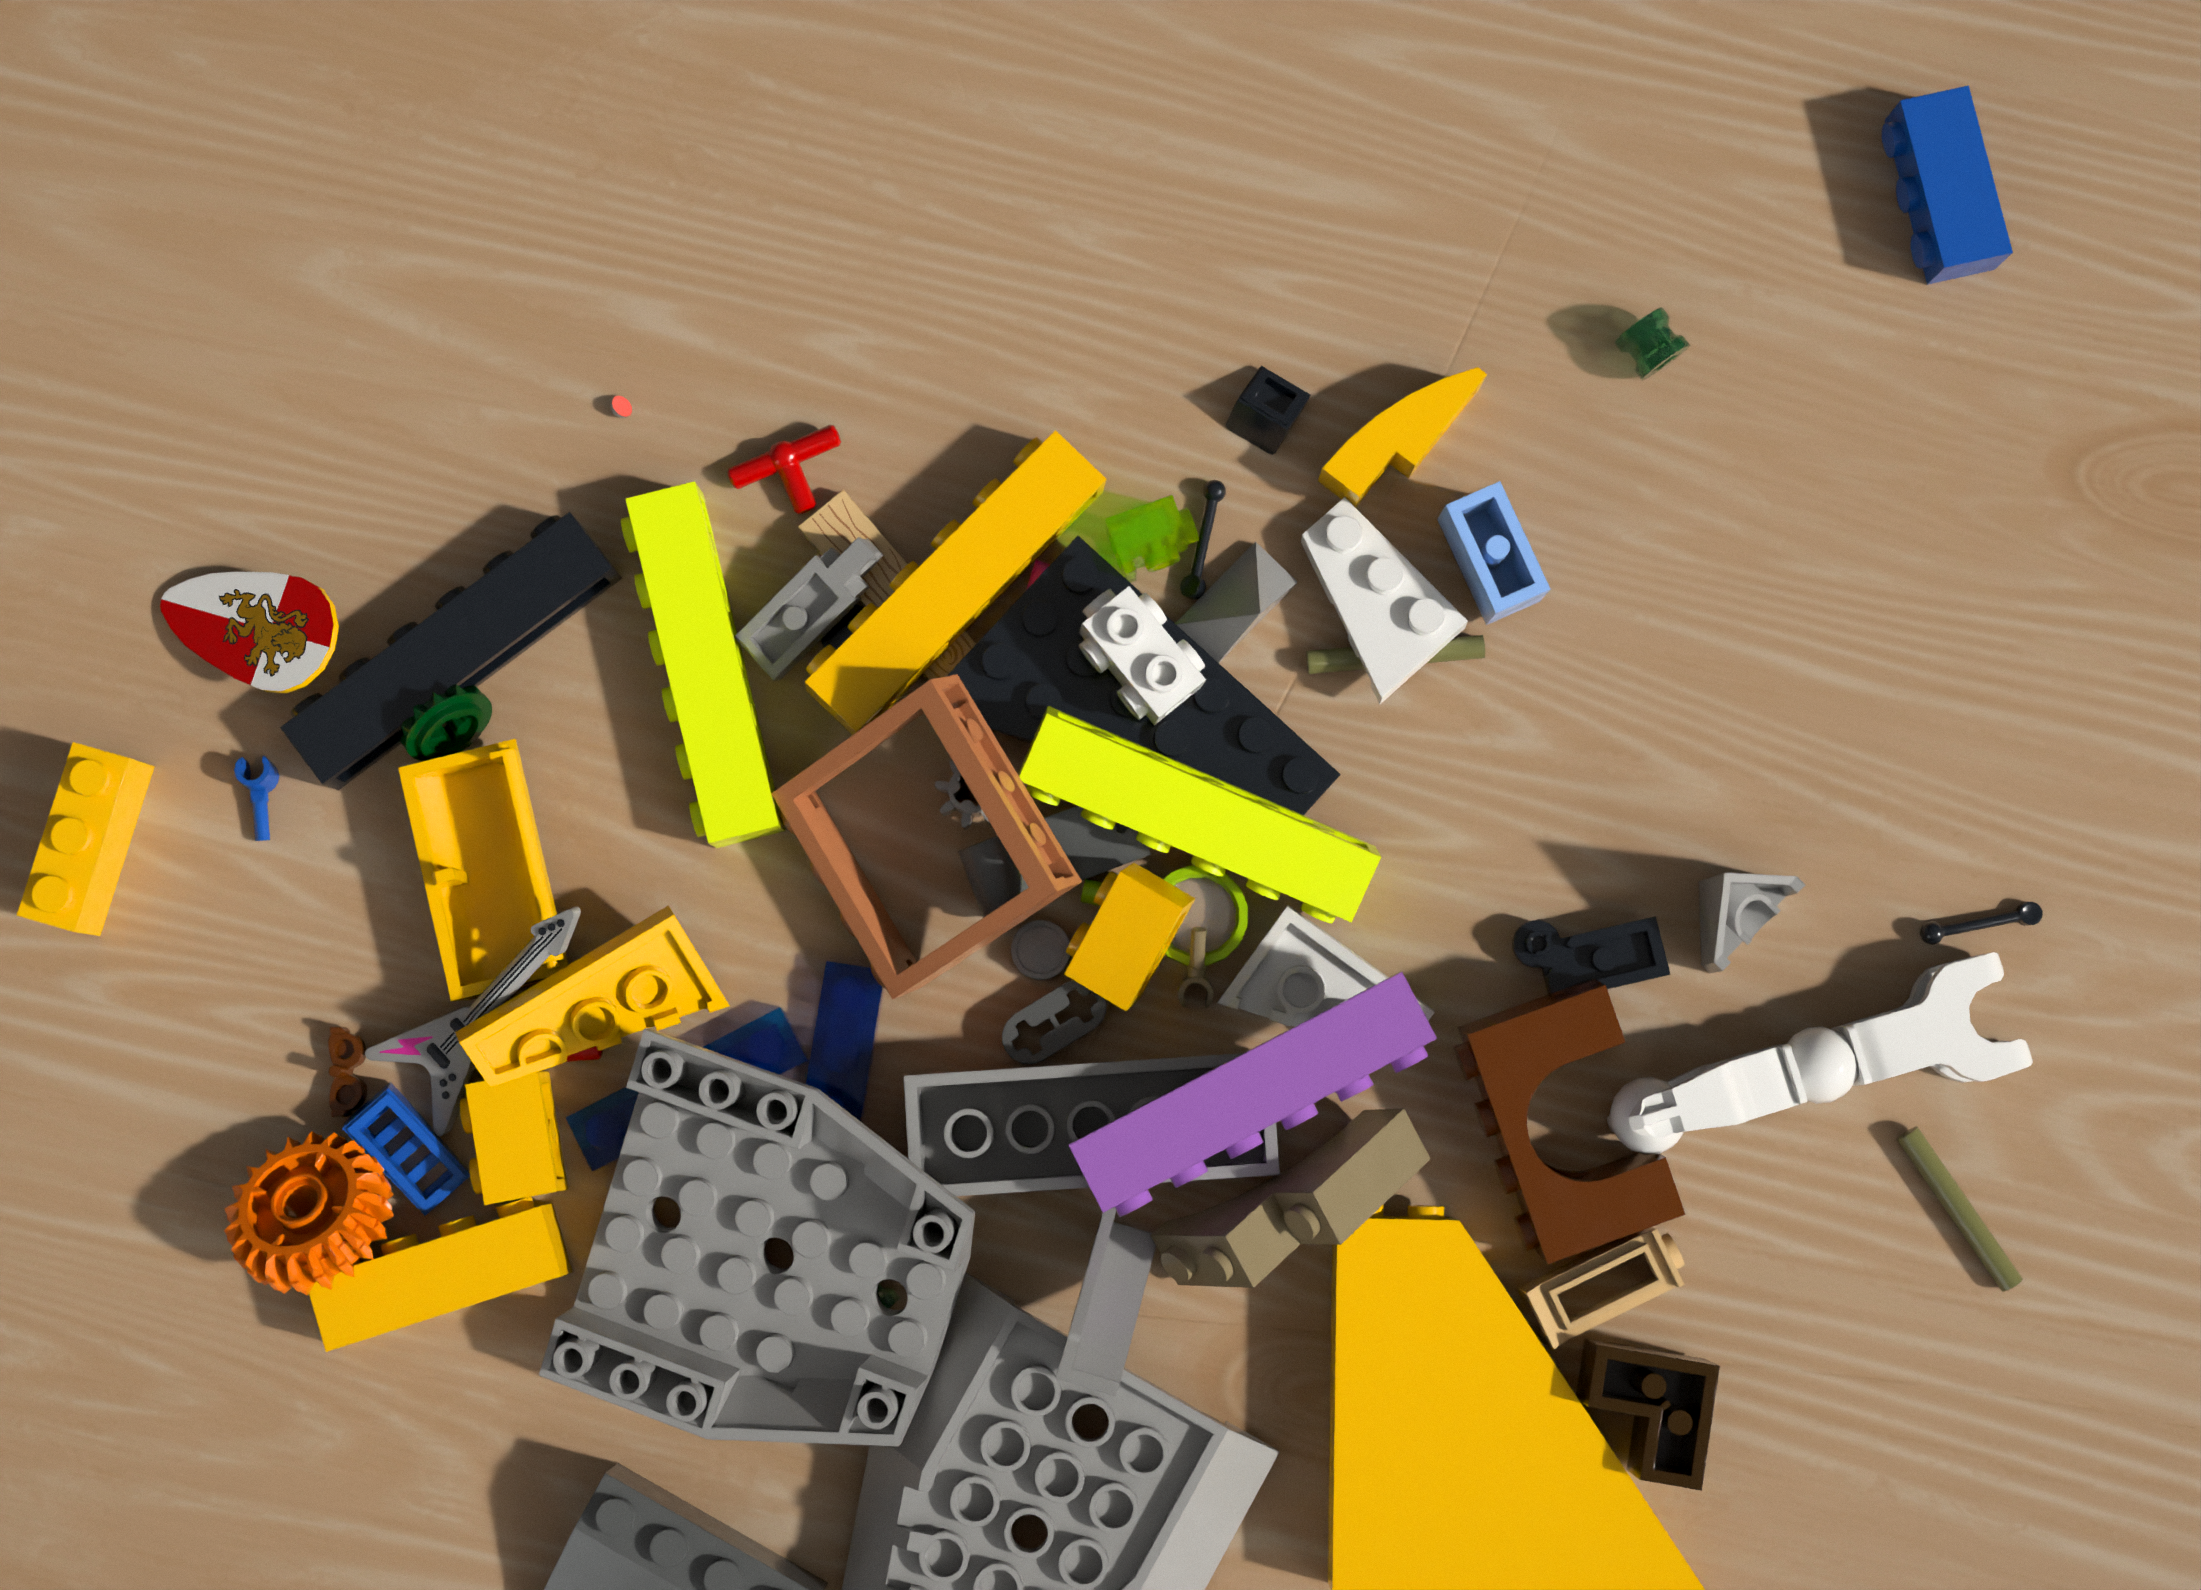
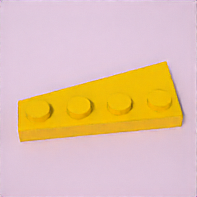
[455,905,730,1088]

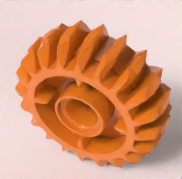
[224,1131,394,1296]

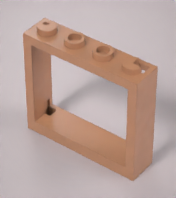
[771,674,1082,1000]

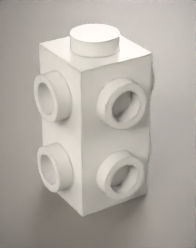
[1079,586,1206,725]

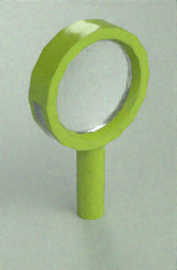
[1080,865,1248,966]

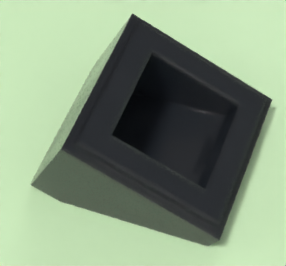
[1226,366,1311,455]

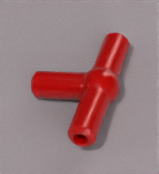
[727,424,841,514]

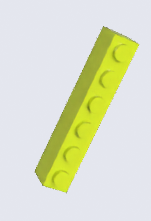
[621,481,785,848]
[1019,706,1381,923]

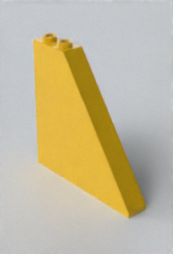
[1328,1205,1705,1590]

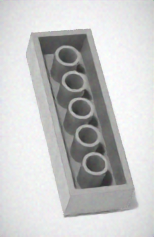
[904,1053,1280,1196]

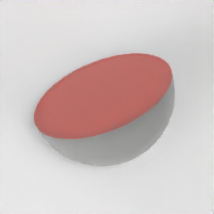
[610,396,632,418]

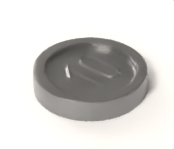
[1011,920,1070,980]

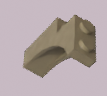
[1150,1108,1431,1288]

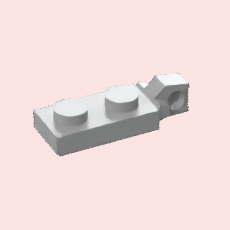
[734,537,884,681]

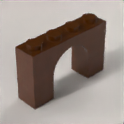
[1454,979,1686,1264]

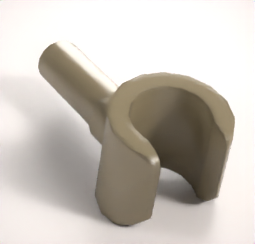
[1177,927,1214,1008]

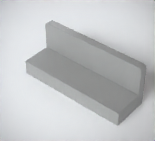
[1055,1207,1156,1396]

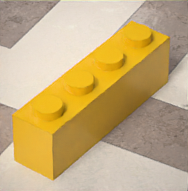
[309,1196,573,1352]

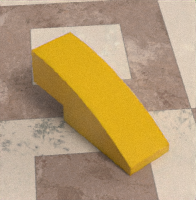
[1318,367,1487,508]

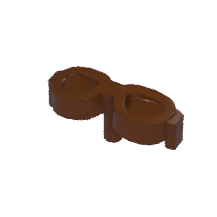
[328,1027,367,1117]

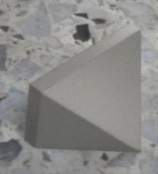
[1175,542,1297,663]

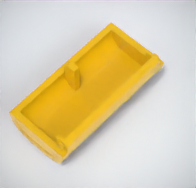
[398,739,569,1001]

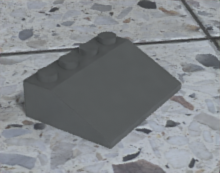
[544,1463,828,1590]

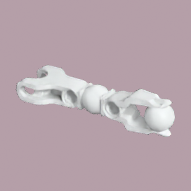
[1607,952,2033,1155]

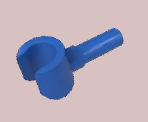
[234,756,279,841]

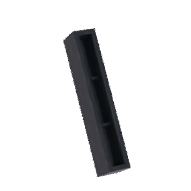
[280,512,622,791]

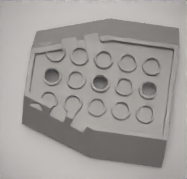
[539,1028,975,1446]
[842,1272,1279,1590]

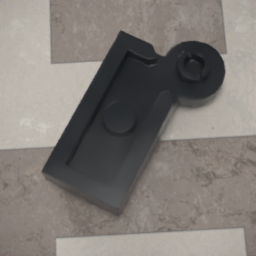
[1512,916,1671,994]

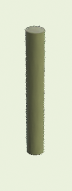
[1306,635,1485,674]
[1897,1127,2023,1292]

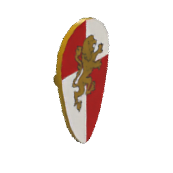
[160,572,339,693]

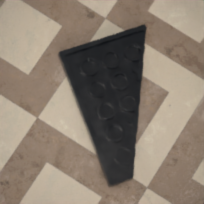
[947,535,1341,815]

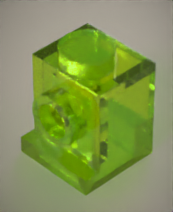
[1105,495,1199,583]

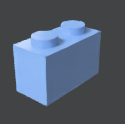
[1437,481,1551,625]

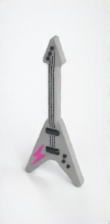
[365,906,581,1136]

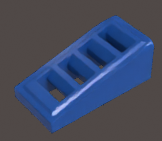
[342,1082,470,1216]

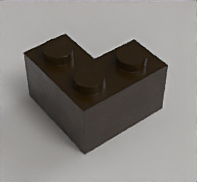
[1576,1338,1720,1491]

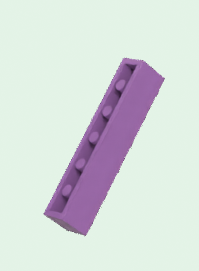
[1068,972,1437,1217]

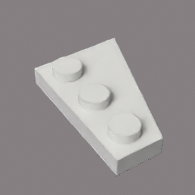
[1301,497,1468,704]
[1217,905,1434,1026]

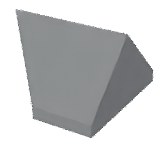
[1699,872,1805,973]

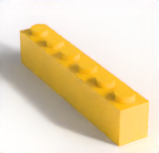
[805,430,1107,735]

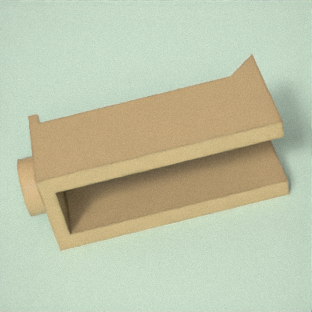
[1517,1227,1685,1349]

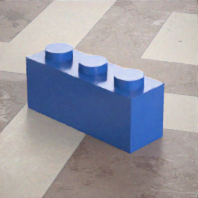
[1882,85,2013,285]

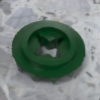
[400,684,492,761]

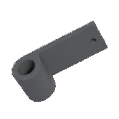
[958,806,1151,918]

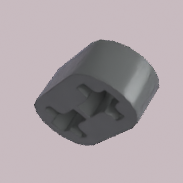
[1002,980,1107,1064]

